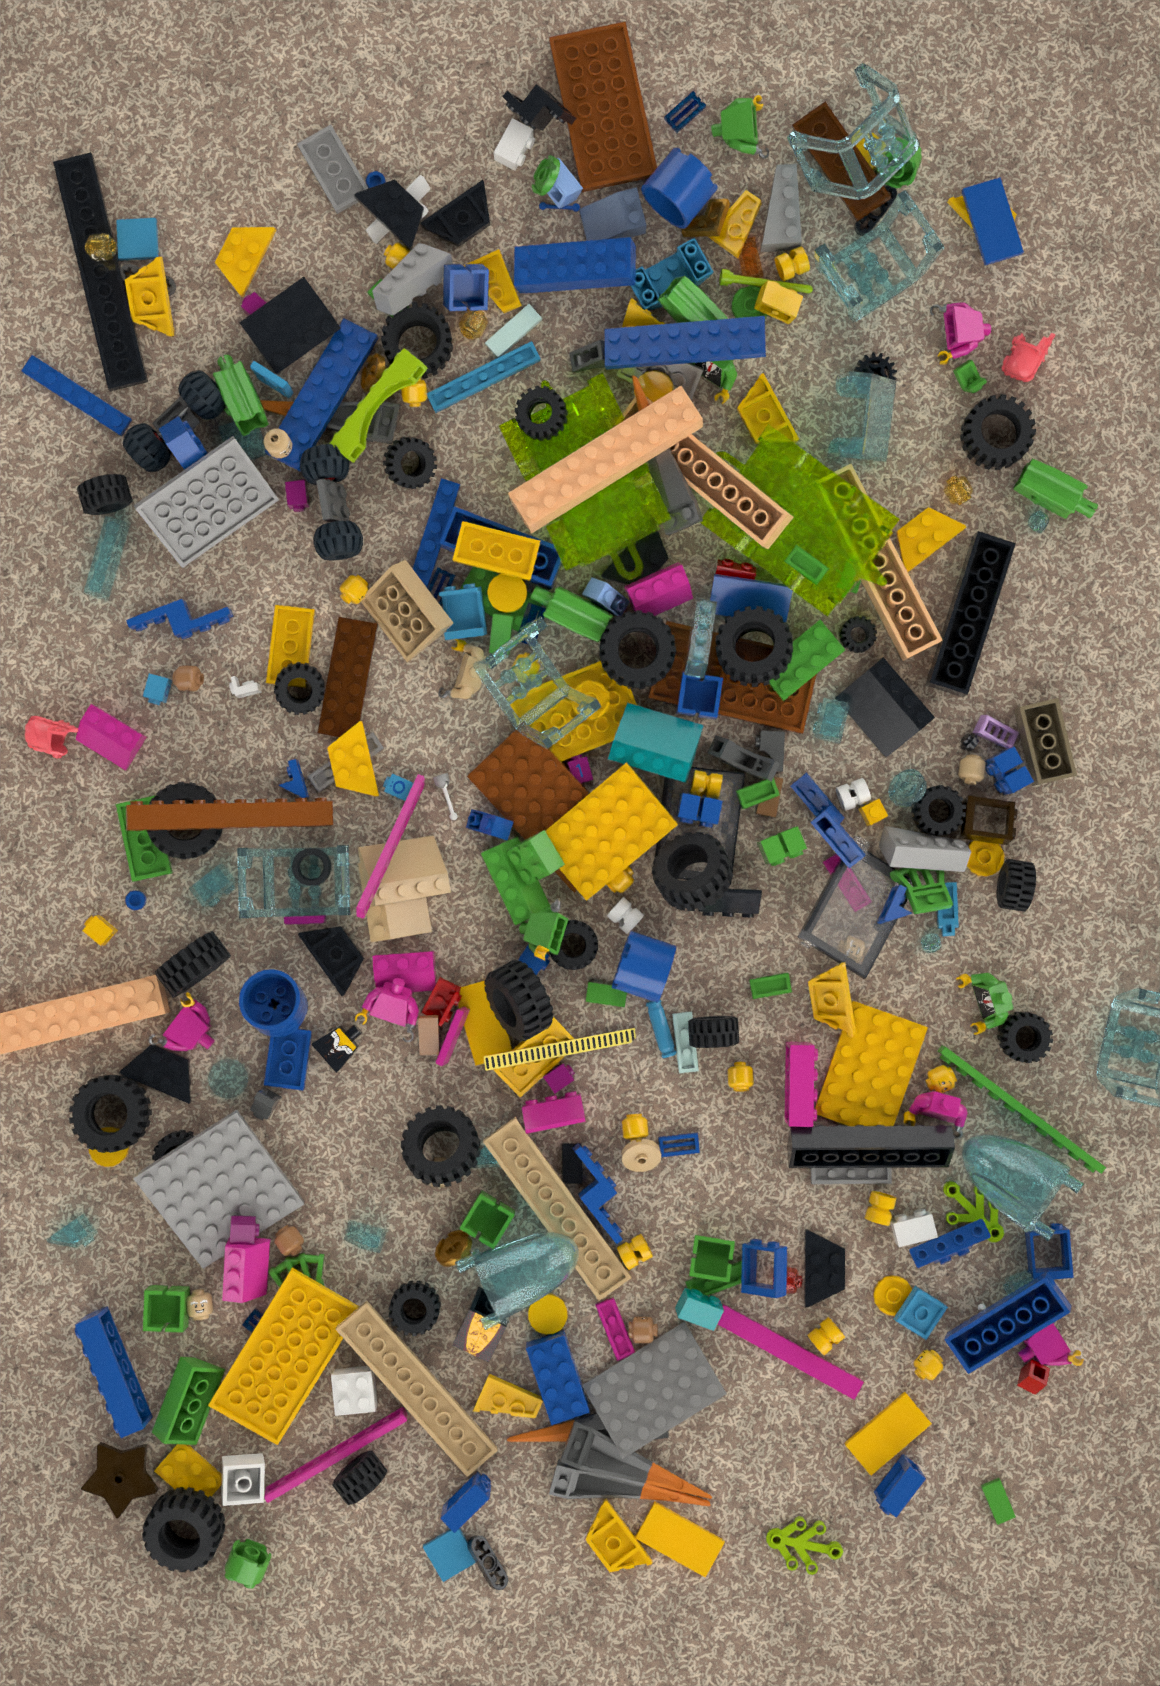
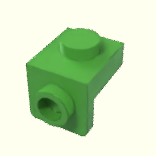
[953,360,987,393]

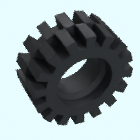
[840,616,877,653]

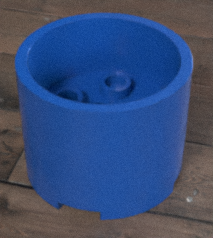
[641,148,718,229]
[612,930,676,1003]
[239,969,308,1038]

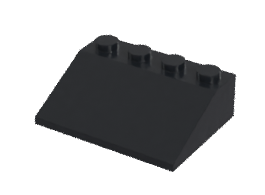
[239,276,341,374]
[835,657,935,758]

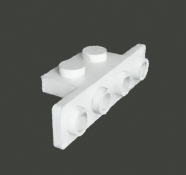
[366,175,430,244]

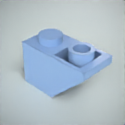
[547,158,583,209]
[582,577,630,616]

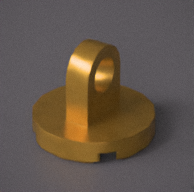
[360,353,389,393]
[435,1230,473,1268]

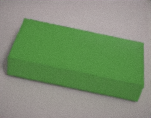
[785,545,829,585]
[489,613,514,656]
[735,778,780,809]
[749,973,792,999]
[585,982,627,1007]
[981,1478,1016,1525]

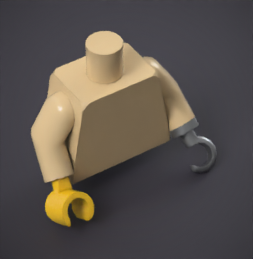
[438,639,487,699]

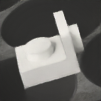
[229,676,262,698]

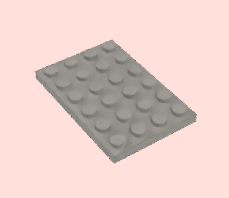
[134,436,279,568]
[582,1322,727,1459]

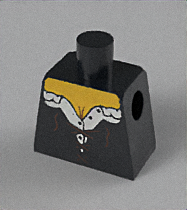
[311,1024,362,1073]

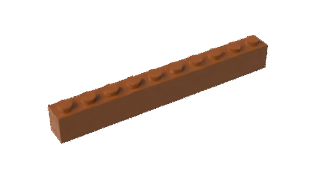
[126,798,333,831]

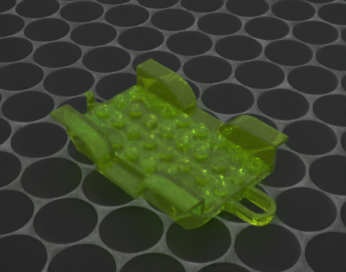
[499,372,671,580]
[699,424,900,617]

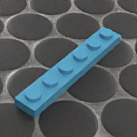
[427,341,541,413]

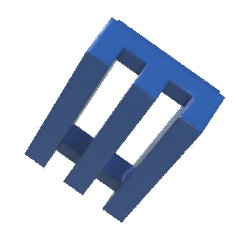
[658,1132,700,1157]

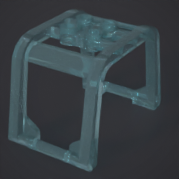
[787,63,920,200]
[815,190,945,322]
[473,617,601,749]
[237,845,351,918]
[1097,988,1160,1108]

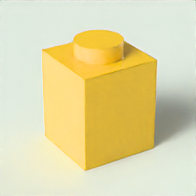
[858,799,888,826]
[82,915,118,946]

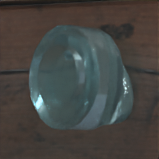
[1028,511,1049,534]
[921,933,942,953]

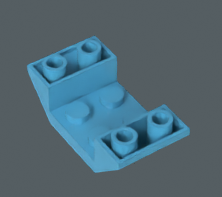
[630,238,714,310]

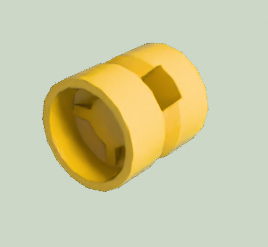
[774,246,810,281]
[690,770,723,800]
[864,1190,897,1226]
[617,1233,653,1270]
[807,1317,845,1356]

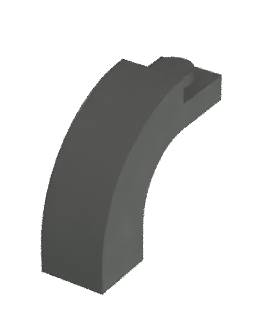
[707,735,780,782]

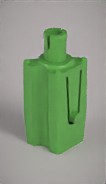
[657,275,728,323]
[213,354,269,436]
[1013,458,1098,519]
[530,586,613,642]

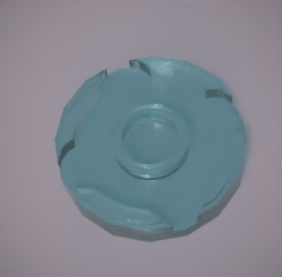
[888,769,927,807]
[208,1058,249,1099]

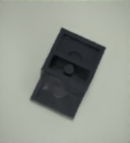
[502,84,577,131]

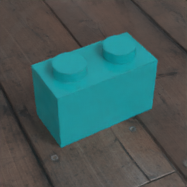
[675,1288,724,1331]

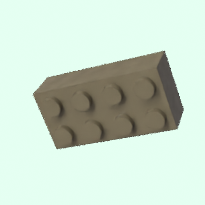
[1014,698,1077,786]

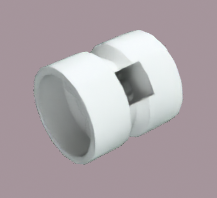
[836,778,871,811]
[607,897,644,934]

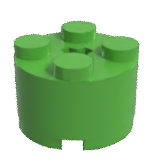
[877,137,922,188]
[225,1539,272,1589]

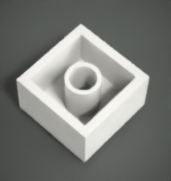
[331,1366,378,1416]
[221,1453,265,1506]

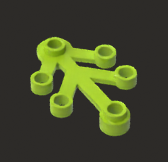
[943,1181,1004,1243]
[766,1516,843,1575]

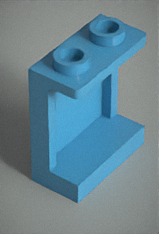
[439,583,488,640]

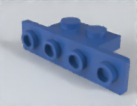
[909,1219,991,1268]

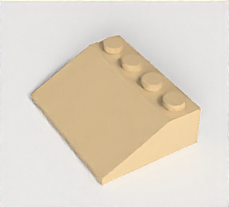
[361,560,454,662]
[358,836,451,907]
[358,863,432,942]

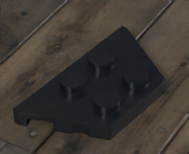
[354,179,424,251]
[421,180,490,247]
[601,519,669,584]
[298,926,365,996]
[119,1045,192,1104]
[804,1229,845,1308]

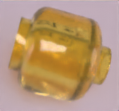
[85,233,117,261]
[459,309,488,340]
[943,475,973,506]

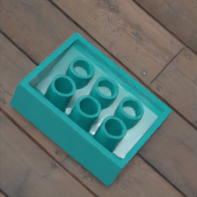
[608,703,704,783]

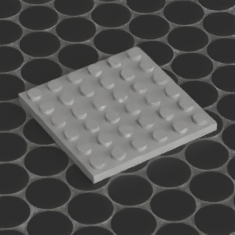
[133,1110,304,1269]

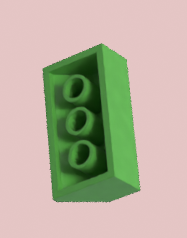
[481,837,550,925]
[152,1356,225,1445]

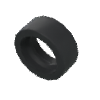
[292,848,332,886]

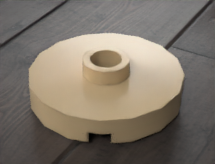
[621,1139,661,1172]

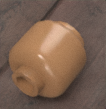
[172,665,204,692]
[274,1225,304,1256]
[629,1317,658,1343]

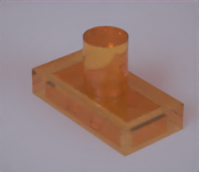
[738,237,763,278]

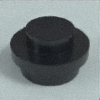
[960,733,979,752]

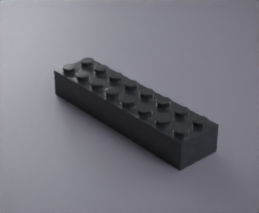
[925,531,1016,697]
[787,1125,955,1168]

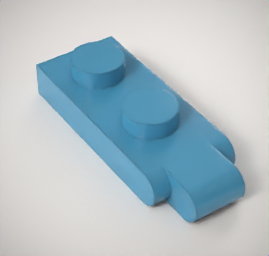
[937,882,959,936]

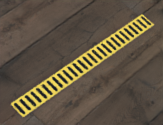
[484,1028,636,1071]

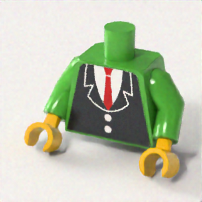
[692,360,737,404]
[956,973,1013,1035]

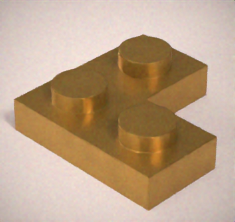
[681,198,730,237]

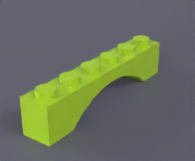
[330,348,428,463]

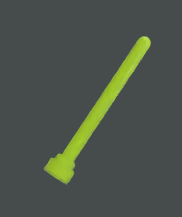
[719,269,813,293]

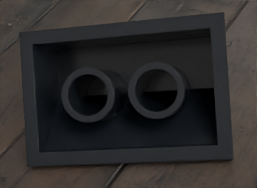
[698,889,762,918]

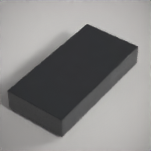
[562,1143,582,1184]

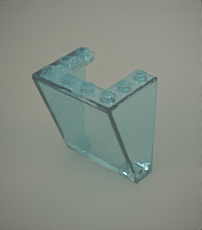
[827,371,896,462]

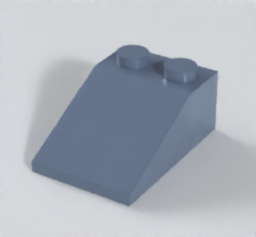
[579,187,646,241]

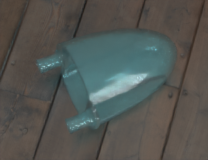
[962,1135,1084,1241]
[455,1232,579,1330]

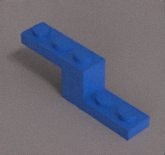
[126,599,234,639]
[790,772,866,868]
[572,1143,623,1244]

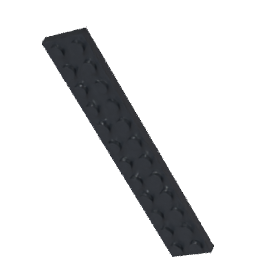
[53,152,148,391]

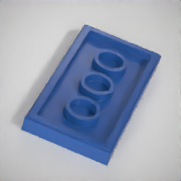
[961,177,1024,266]
[708,574,793,622]

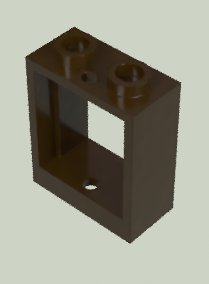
[960,795,1018,845]

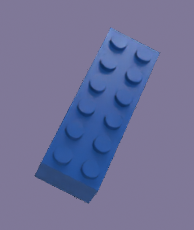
[514,237,636,293]
[440,506,566,590]
[944,1271,1072,1374]
[75,1306,153,1438]

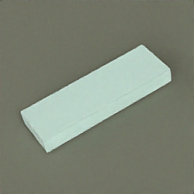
[485,304,542,358]
[672,1011,699,1073]

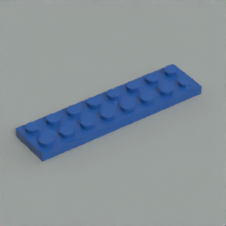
[604,316,766,370]
[265,318,379,471]

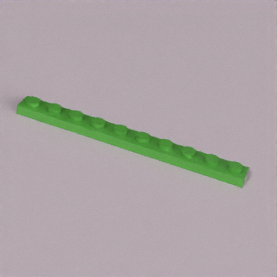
[937,1045,1106,1174]

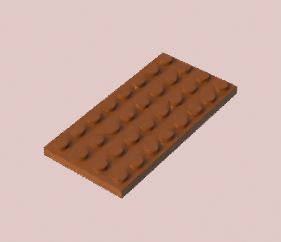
[549,21,657,192]
[648,621,817,734]
[467,722,590,893]

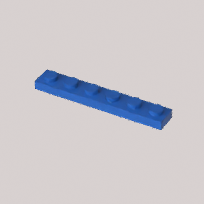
[21,355,132,437]
[413,478,461,589]

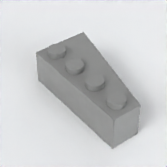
[760,164,802,253]
[372,243,453,316]
[879,826,971,872]

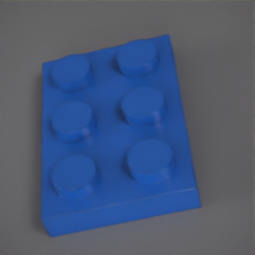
[264,1029,313,1091]

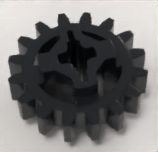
[853,352,897,397]

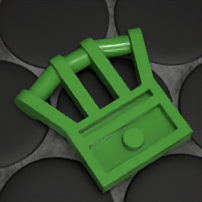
[890,868,953,915]
[268,1253,325,1287]

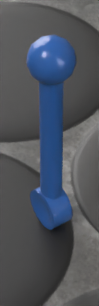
[539,202,580,212]

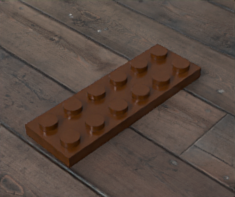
[792,101,891,222]
[317,617,378,737]

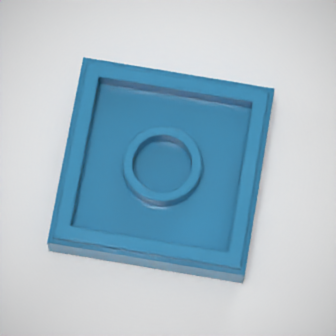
[116,218,159,261]
[250,361,294,399]
[893,1285,948,1340]
[423,1528,476,1582]

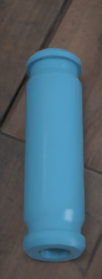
[646,1000,677,1058]

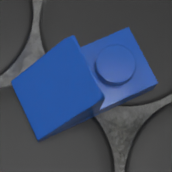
[279,759,310,799]
[877,885,912,924]

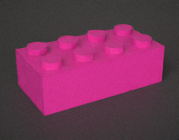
[784,1042,818,1127]

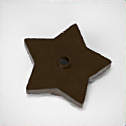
[81,1442,159,1519]

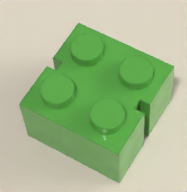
[757,826,807,866]
[506,830,565,886]
[459,1190,516,1249]
[689,1235,735,1283]
[143,1285,190,1332]

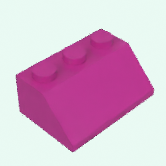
[624,562,693,616]
[75,704,147,770]
[372,951,436,992]
[522,1091,586,1134]
[222,1237,270,1303]

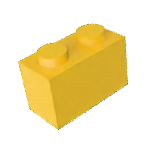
[754,280,803,324]

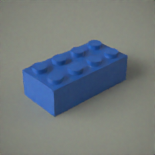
[526,1330,590,1425]

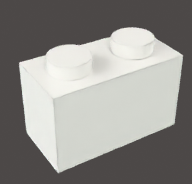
[494,118,535,171]
[891,1209,938,1247]

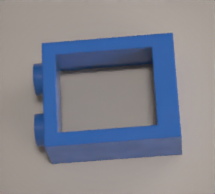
[1025,1223,1074,1280]
[741,1239,787,1298]
[874,1454,926,1518]
[440,1471,491,1533]

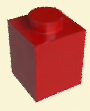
[1017,1359,1050,1395]

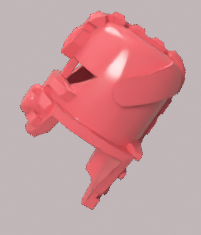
[1002,333,1055,382]
[25,716,78,759]

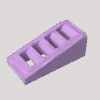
[973,715,1019,749]

